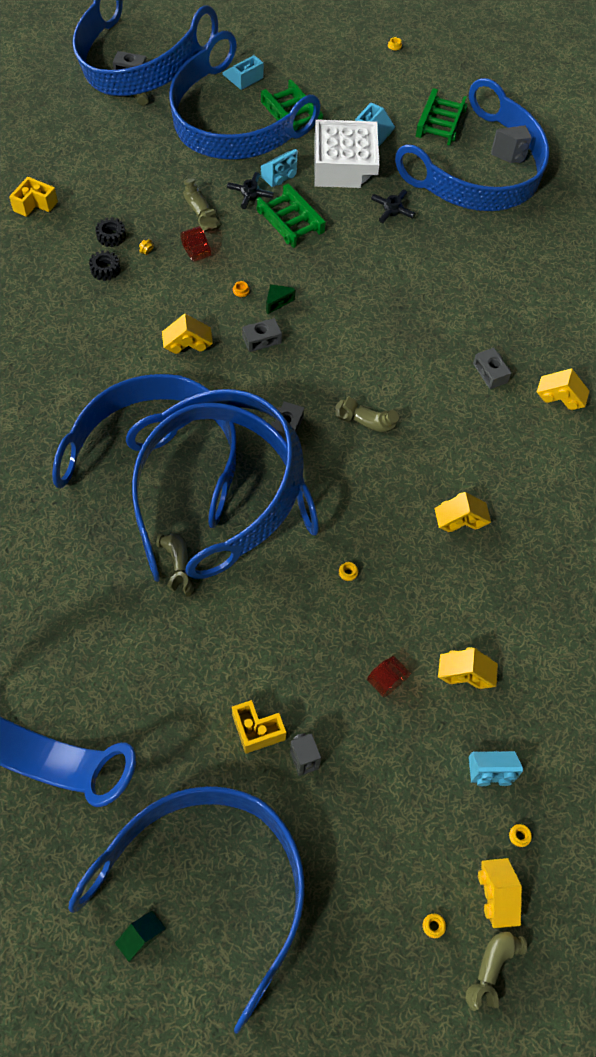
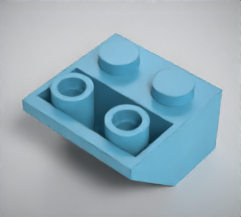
[223,55,264,90]
[355,103,395,146]
[261,149,298,187]
[469,751,523,786]

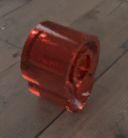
[180,226,211,262]
[367,656,411,698]

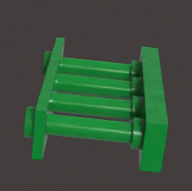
[261,79,323,131]
[415,88,468,146]
[256,183,326,248]

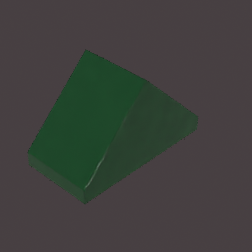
[266,284,296,314]
[115,911,166,962]

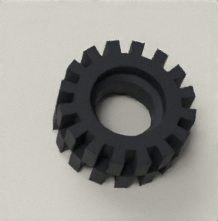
[95,217,126,247]
[89,250,120,281]

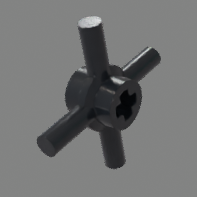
[227,172,274,209]
[371,189,415,223]

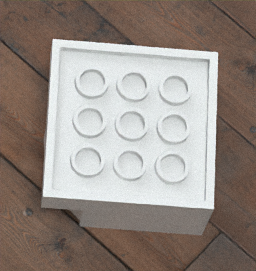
[314,120,379,188]

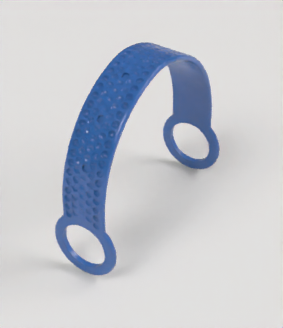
[73,0,218,96]
[169,31,321,159]
[395,78,549,211]
[52,374,236,528]
[126,389,304,579]
[132,403,319,582]
[0,717,136,807]
[68,787,305,1034]

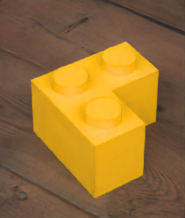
[9,176,58,217]
[162,314,213,354]
[537,369,590,410]
[434,492,491,532]
[438,647,498,689]
[232,700,286,754]
[478,858,522,928]

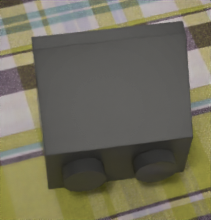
[491,125,532,163]

